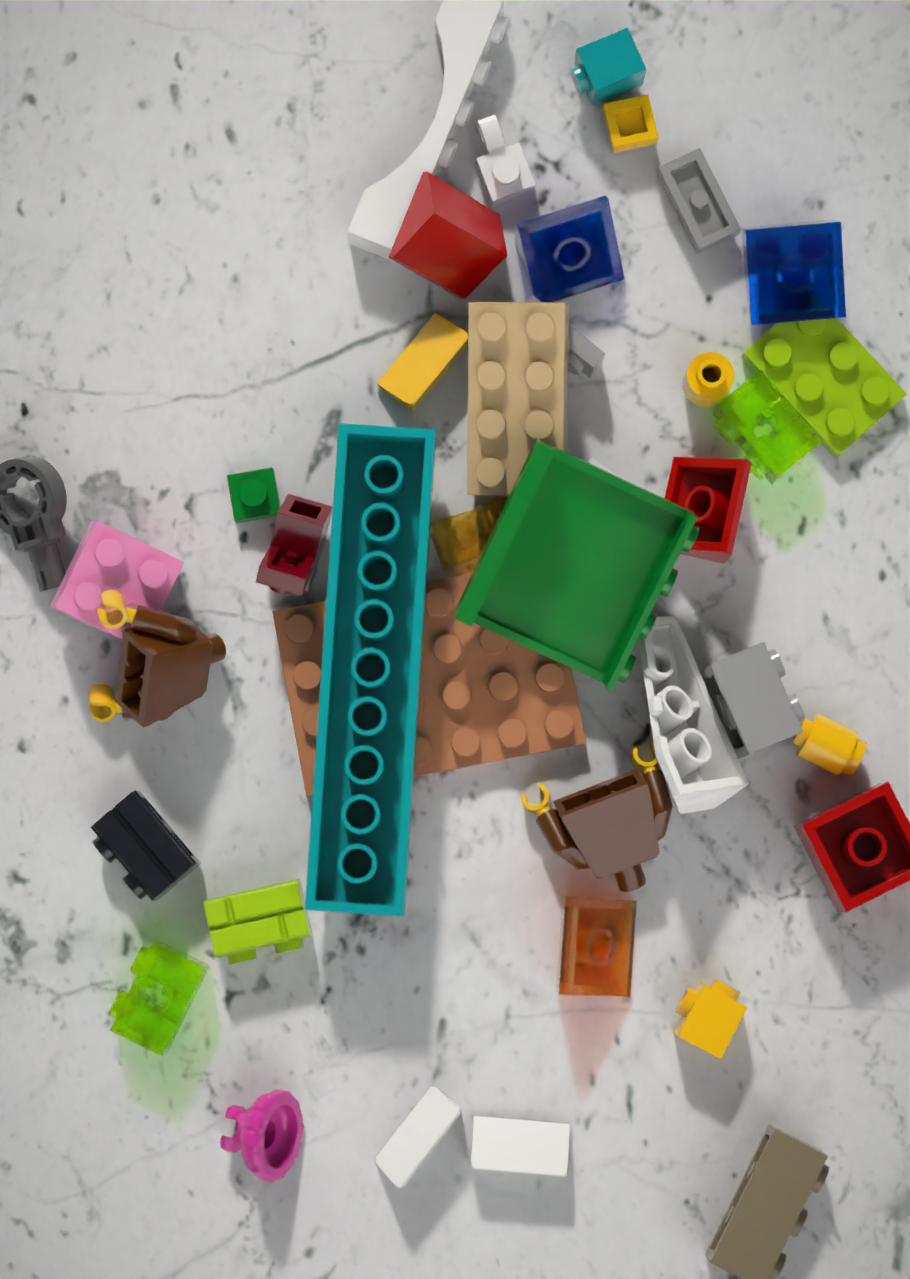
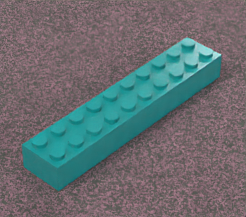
[305,423,436,916]

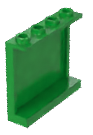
[454,438,700,692]

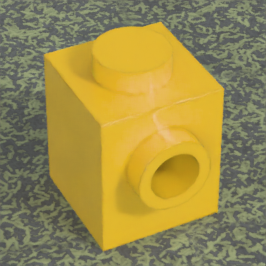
[673,979,748,1059]

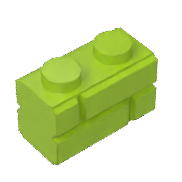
[203,879,312,965]

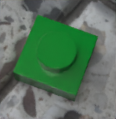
[227,467,281,524]

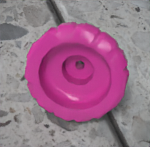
[220,1089,304,1182]

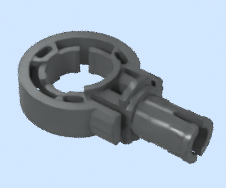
[0,456,67,592]

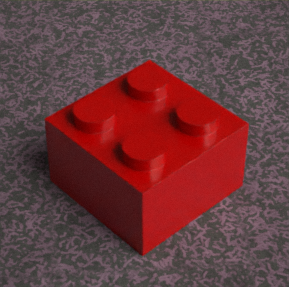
[794,782,910,912]

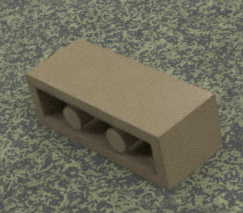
[705,1124,829,1279]

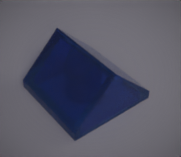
[514,195,625,303]

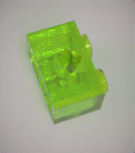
[712,369,822,485]
[109,941,210,1056]

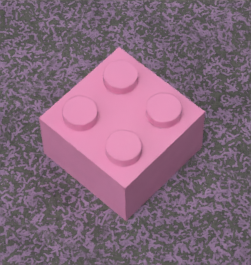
[50,520,184,641]

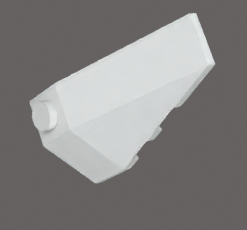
[638,616,749,814]

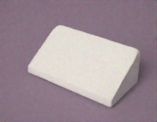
[375,1086,461,1189]
[470,1115,570,1177]

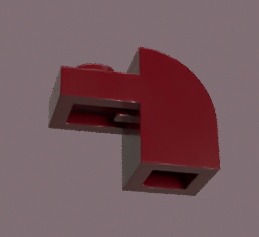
[256,494,333,596]

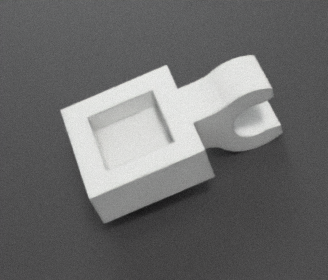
[476,114,536,206]

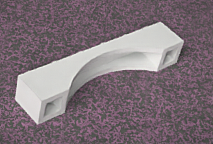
[347,0,509,264]

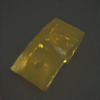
[430,497,508,570]

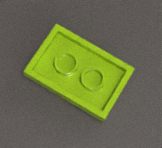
[741,292,907,459]

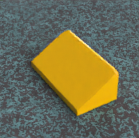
[377,313,468,413]

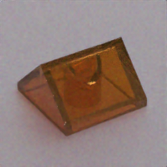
[556,895,637,997]

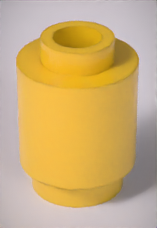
[683,352,734,408]
[792,713,867,777]

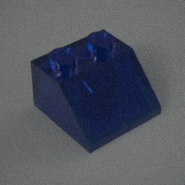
[741,219,846,325]

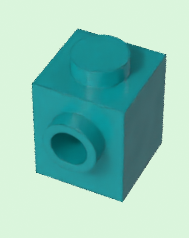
[570,27,646,106]

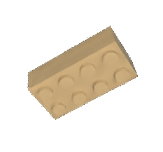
[467,302,569,496]

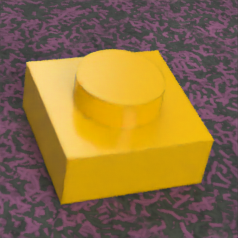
[602,94,659,154]

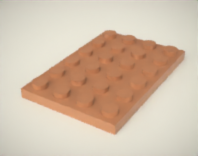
[272,573,587,798]

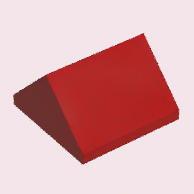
[388,172,508,299]
[665,457,752,564]

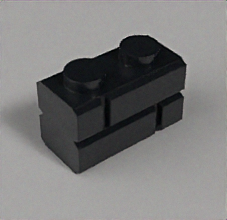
[91,790,201,901]

